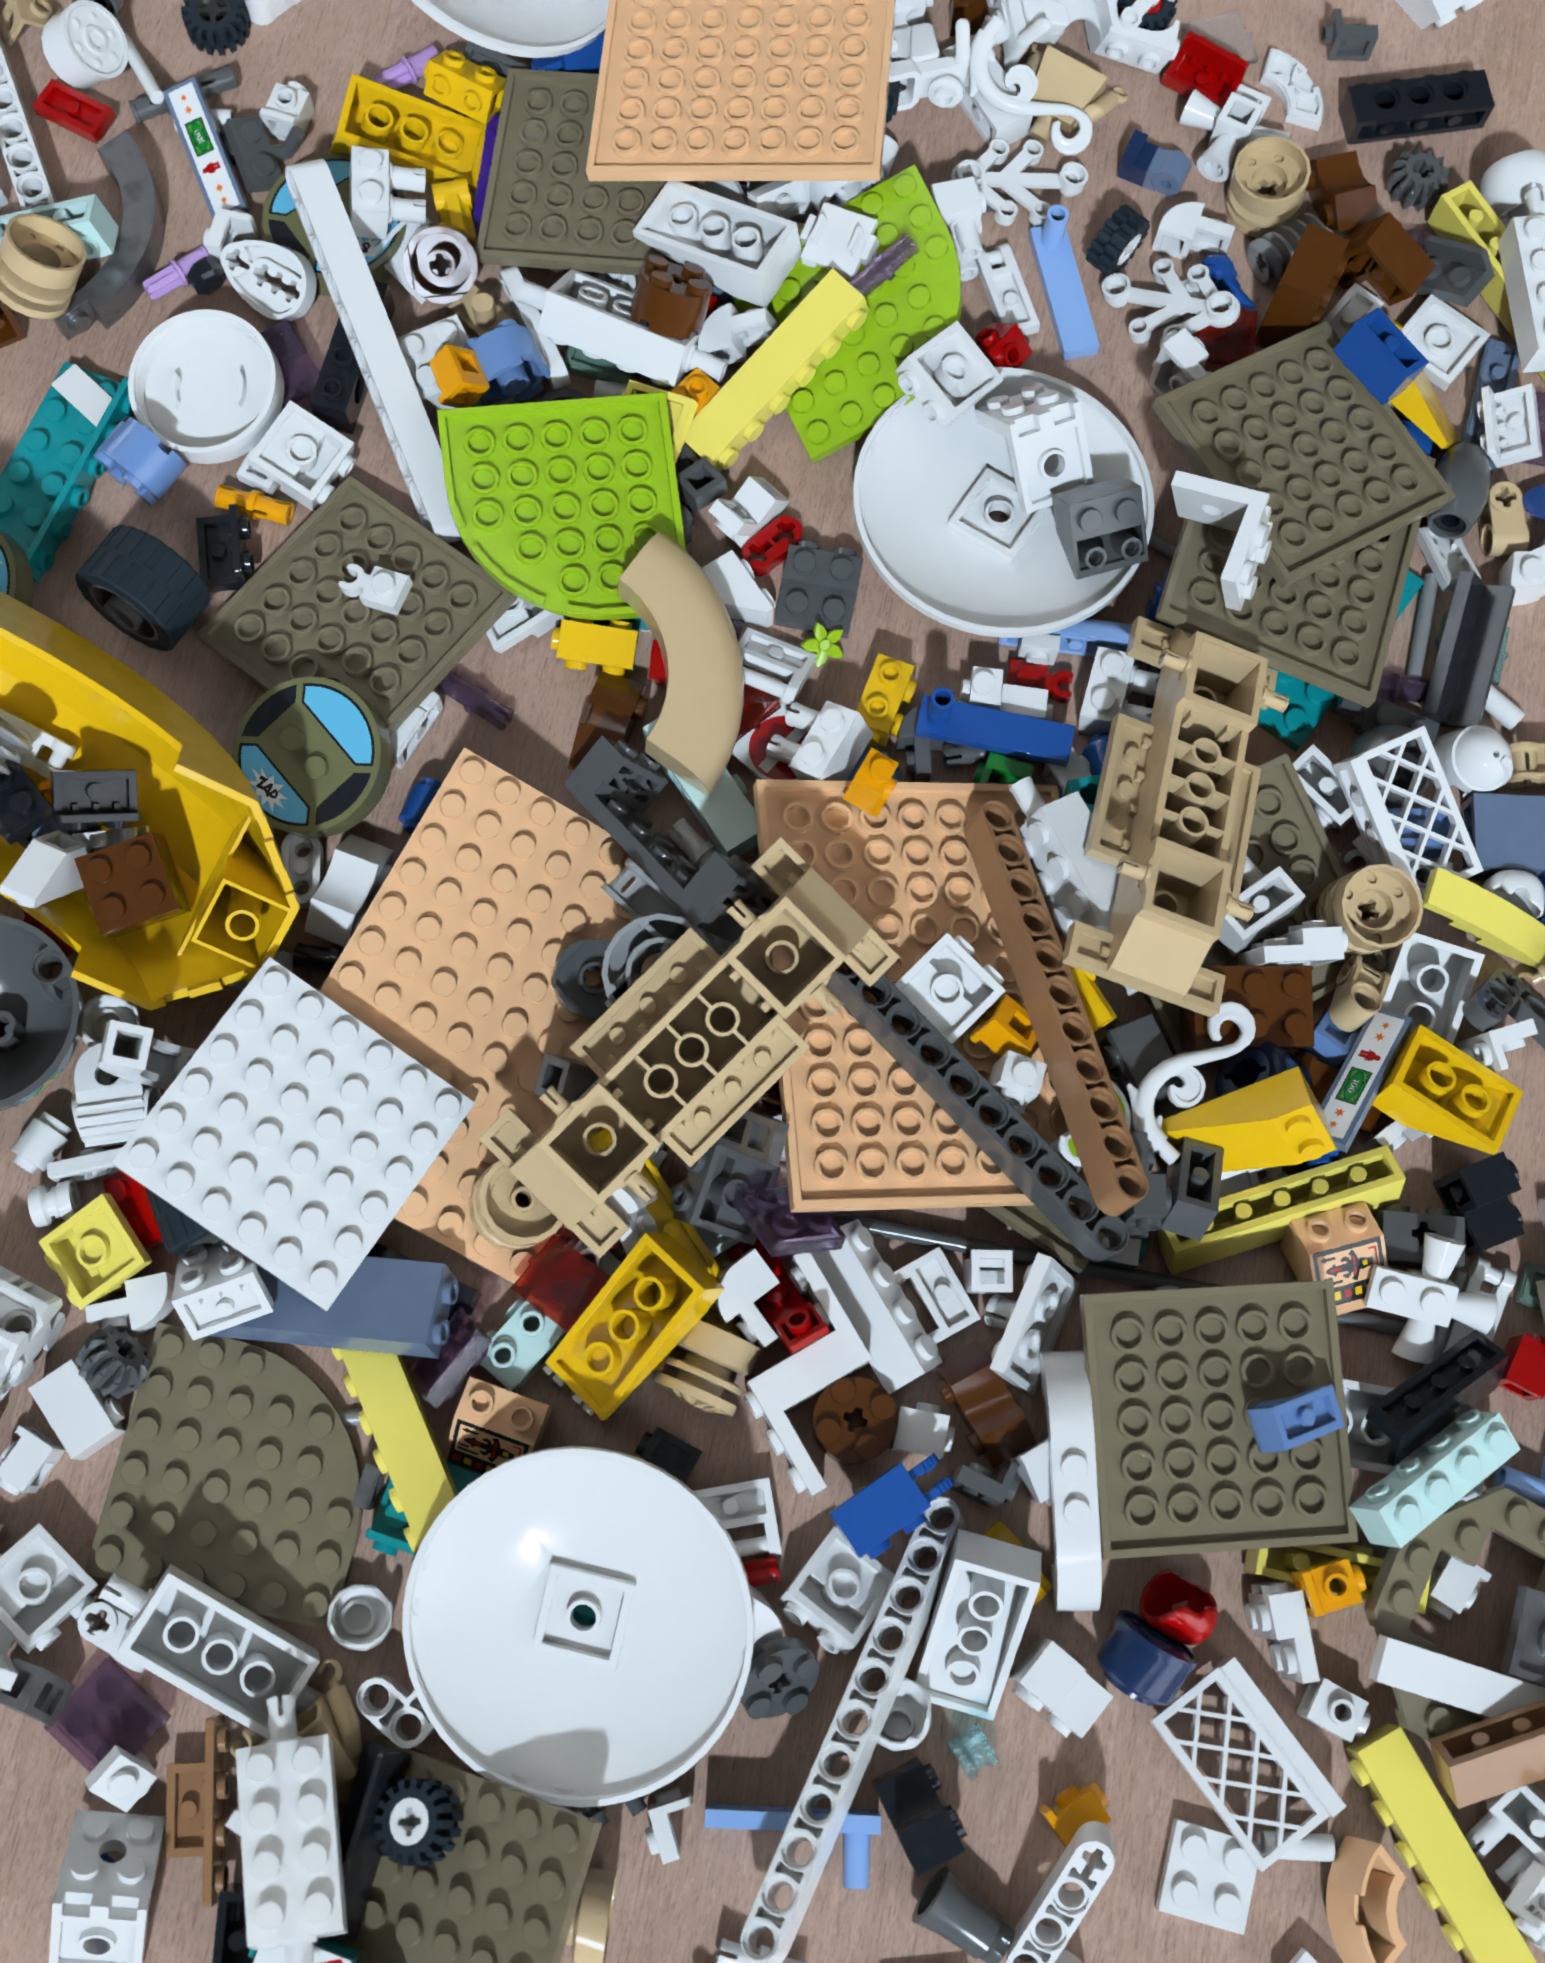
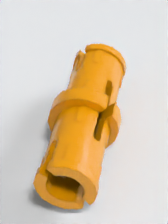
[214,484,295,526]

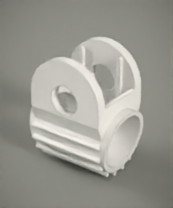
[71,1043,161,1148]

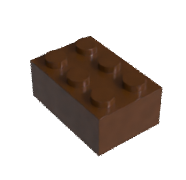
[1253,223,1350,349]
[1180,966,1314,1050]

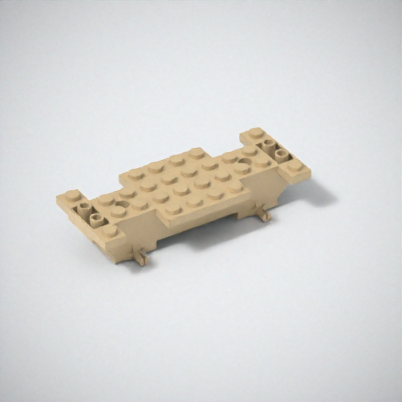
[1061,616,1290,1018]
[478,837,900,1258]

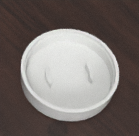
[128,309,284,464]

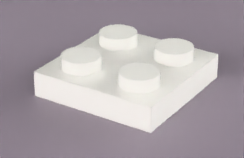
[1401,294,1491,391]
[1155,1818,1262,1935]

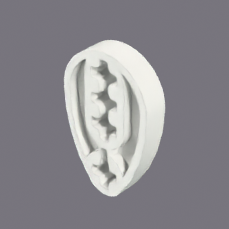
[220,240,317,321]

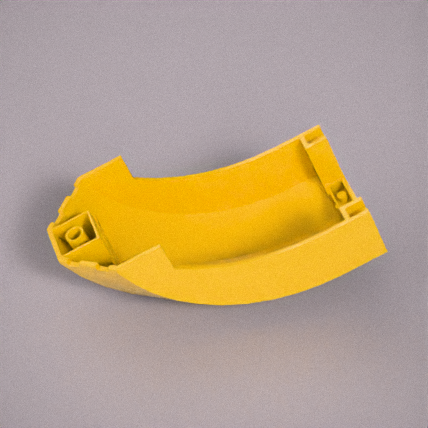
[0,591,300,1011]

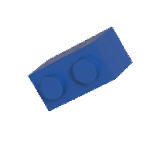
[1332,307,1429,405]

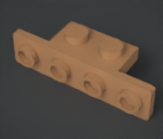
[165,1714,231,1907]

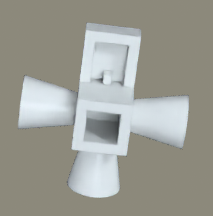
[1179,84,1292,182]
[1363,1232,1498,1364]

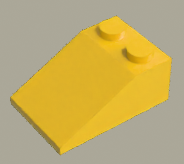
[1372,1024,1524,1155]

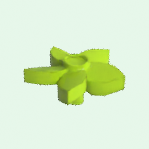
[800,622,843,668]

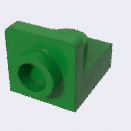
[972,752,1035,784]

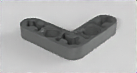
[1462,967,1545,1049]

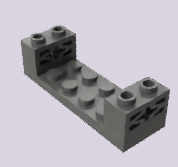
[563,735,779,943]

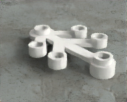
[950,139,1088,226]
[1102,258,1240,344]

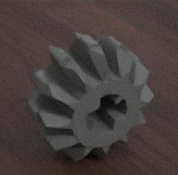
[1386,146,1450,213]
[75,1325,152,1399]

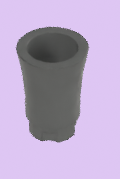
[912,1867,1015,1963]

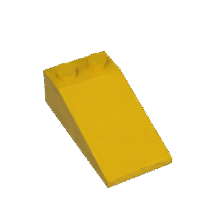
[330,73,486,191]
[1361,314,1461,449]
[1159,1066,1337,1172]
[545,1232,725,1420]

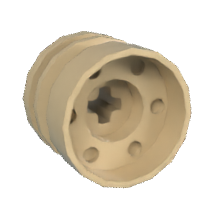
[1225,136,1311,238]
[0,213,87,320]
[1316,864,1423,955]
[653,1321,761,1417]
[565,1867,617,1963]

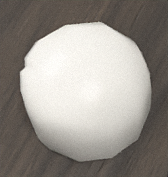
[1483,870,1545,919]
[80,994,141,1047]
[327,1584,394,1651]
[866,1677,932,1752]

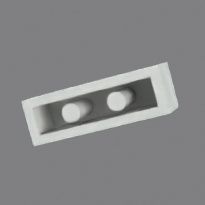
[941,34,1033,152]

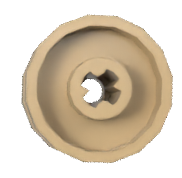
[469,1160,563,1251]

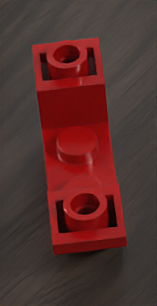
[727,1232,830,1356]

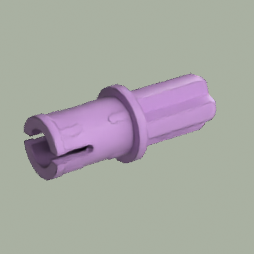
[373,45,439,90]
[142,245,212,301]

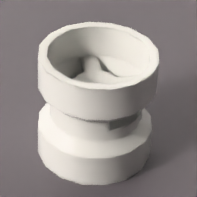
[28,1179,82,1228]

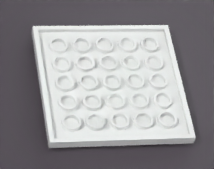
[111,957,475,1311]

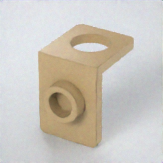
[0,0,62,46]

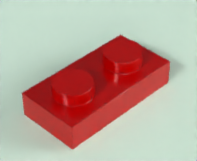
[32,79,116,144]

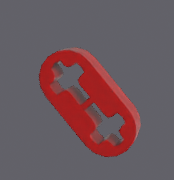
[741,515,803,577]

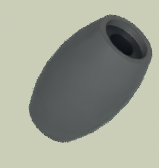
[1426,443,1491,539]

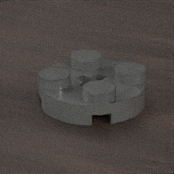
[551,939,633,1021]
[740,1637,820,1719]

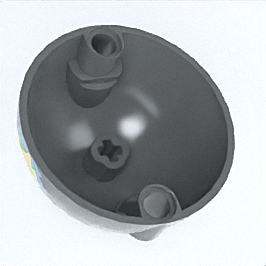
[0,915,84,1111]

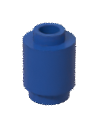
[398,777,442,835]

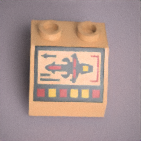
[1280,1201,1388,1316]
[444,1376,553,1474]

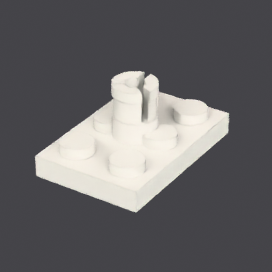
[984,1252,1080,1396]

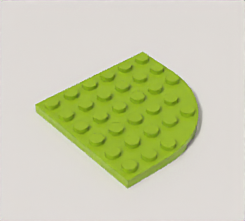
[731,164,962,464]
[437,392,686,620]

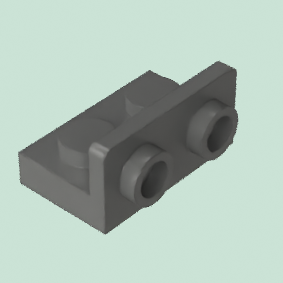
[1416,235,1495,307]
[950,1461,1022,1509]

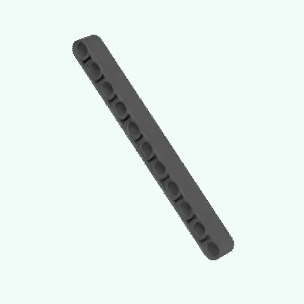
[826,962,1130,1263]

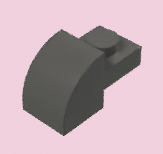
[675,445,727,514]
[896,704,944,782]

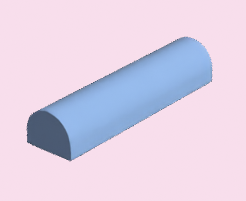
[998,618,1147,664]

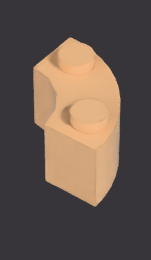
[1326,1835,1407,1963]

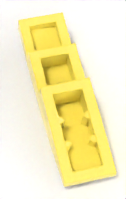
[1422,867,1545,969]

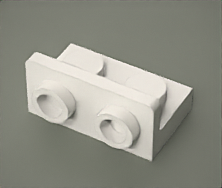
[1456,1018,1538,1072]

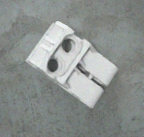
[0,1266,66,1402]

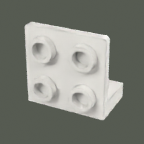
[171,1240,274,1341]

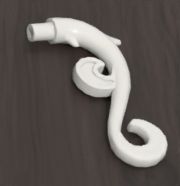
[969,14,1093,155]
[1126,1001,1256,1166]

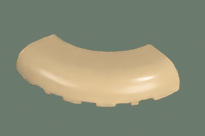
[617,531,744,797]

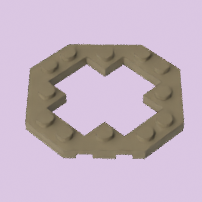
[1364,1485,1545,1742]

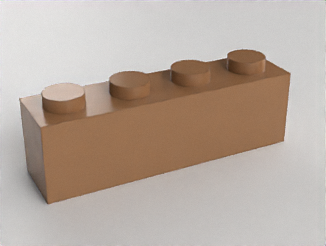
[1429,1699,1545,1809]

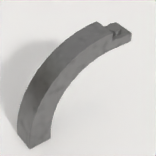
[53,130,165,341]
[534,1053,790,1165]

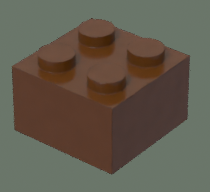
[74,832,191,938]

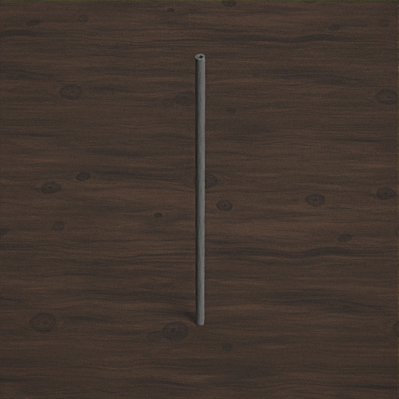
[803,1211,1407,1336]

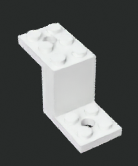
[744,1248,872,1497]

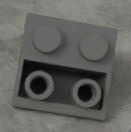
[1052,476,1149,580]

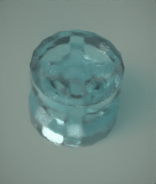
[947,1723,1000,1781]

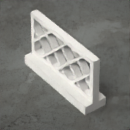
[1332,726,1484,902]
[1149,1657,1347,1872]

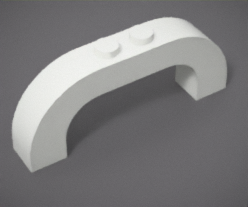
[98,1020,197,1090]
[1040,1350,1102,1612]

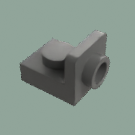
[1321,8,1379,61]

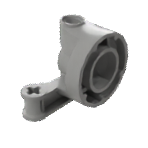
[601,857,726,1008]

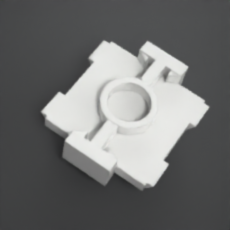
[799,202,880,281]

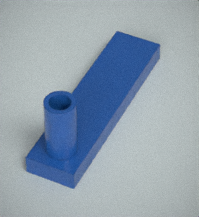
[914,687,1075,767]

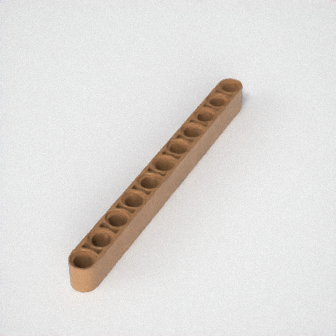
[964,800,1149,1217]

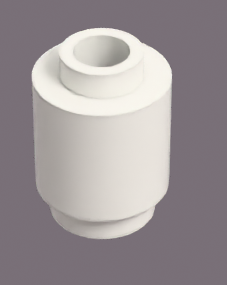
[10,1112,71,1175]

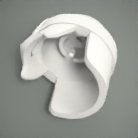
[1430,725,1513,800]

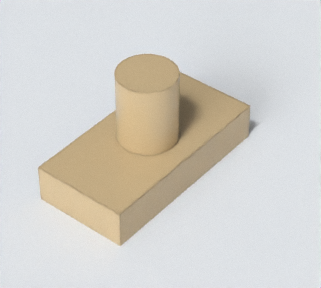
[447,284,520,337]

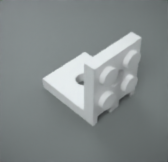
[975,384,1095,514]
[1171,470,1273,612]
[49,1809,166,1963]

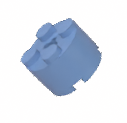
[463,319,550,406]
[93,415,187,507]

